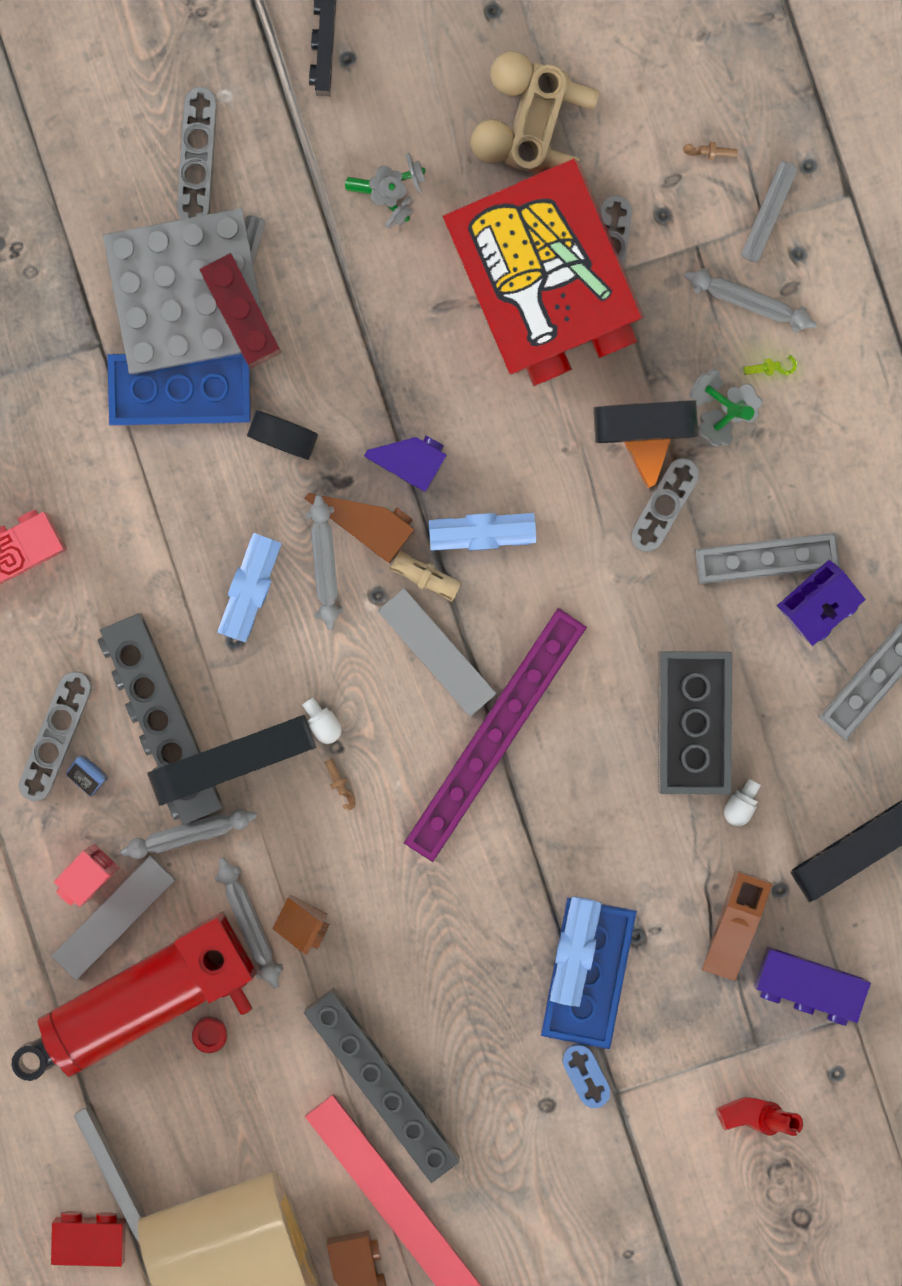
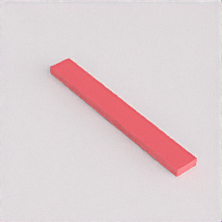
[305,1094,482,1286]

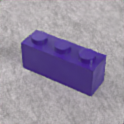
[754,946,871,1026]

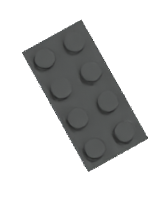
[658,651,732,794]

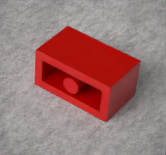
[51,1211,126,1267]

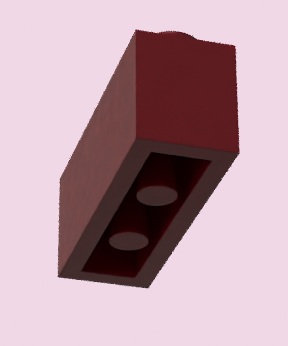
[199,253,282,369]

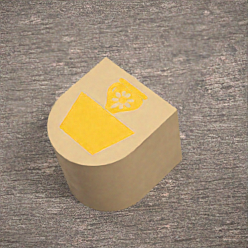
[138,1171,322,1286]

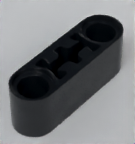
[593,400,699,443]

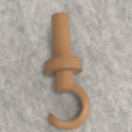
[683,142,738,160]
[324,759,356,810]

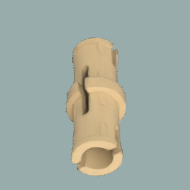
[390,550,462,602]

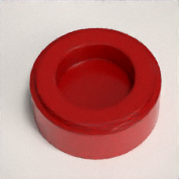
[192,1017,228,1053]

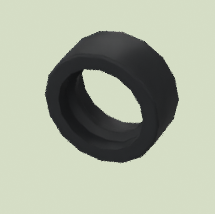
[247,410,318,460]

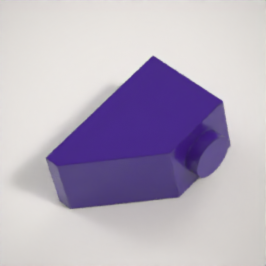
[364,436,447,493]

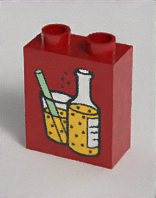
[442,158,645,387]

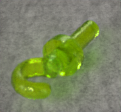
[743,355,797,376]

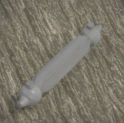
[684,268,817,332]
[306,495,343,630]
[120,809,257,859]
[215,857,283,989]

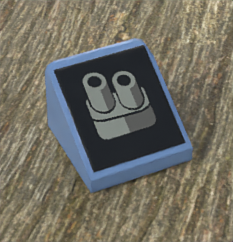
[66,755,108,796]

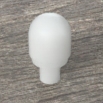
[302,697,342,744]
[724,778,761,826]

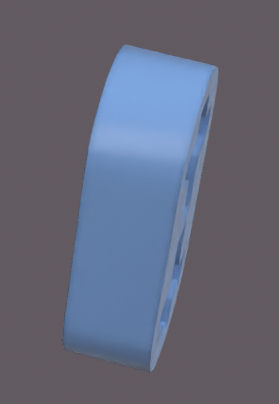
[562,1043,610,1108]

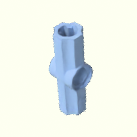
[429,513,536,551]
[217,533,282,643]
[550,896,602,1007]

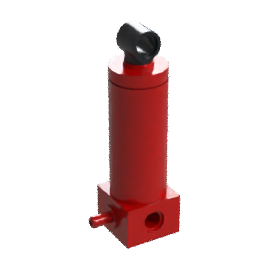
[11,911,257,1081]

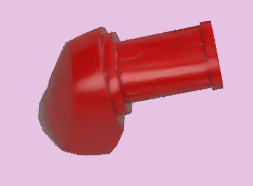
[716,1097,803,1136]

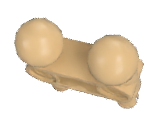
[470,51,599,174]

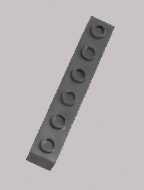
[98,613,224,825]
[304,988,460,1183]

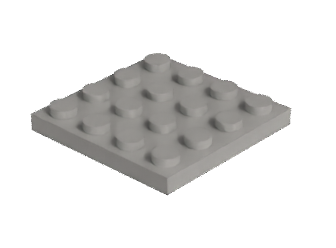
[103,208,263,375]

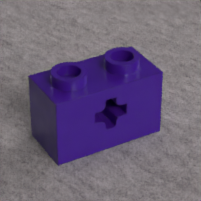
[776,560,866,646]

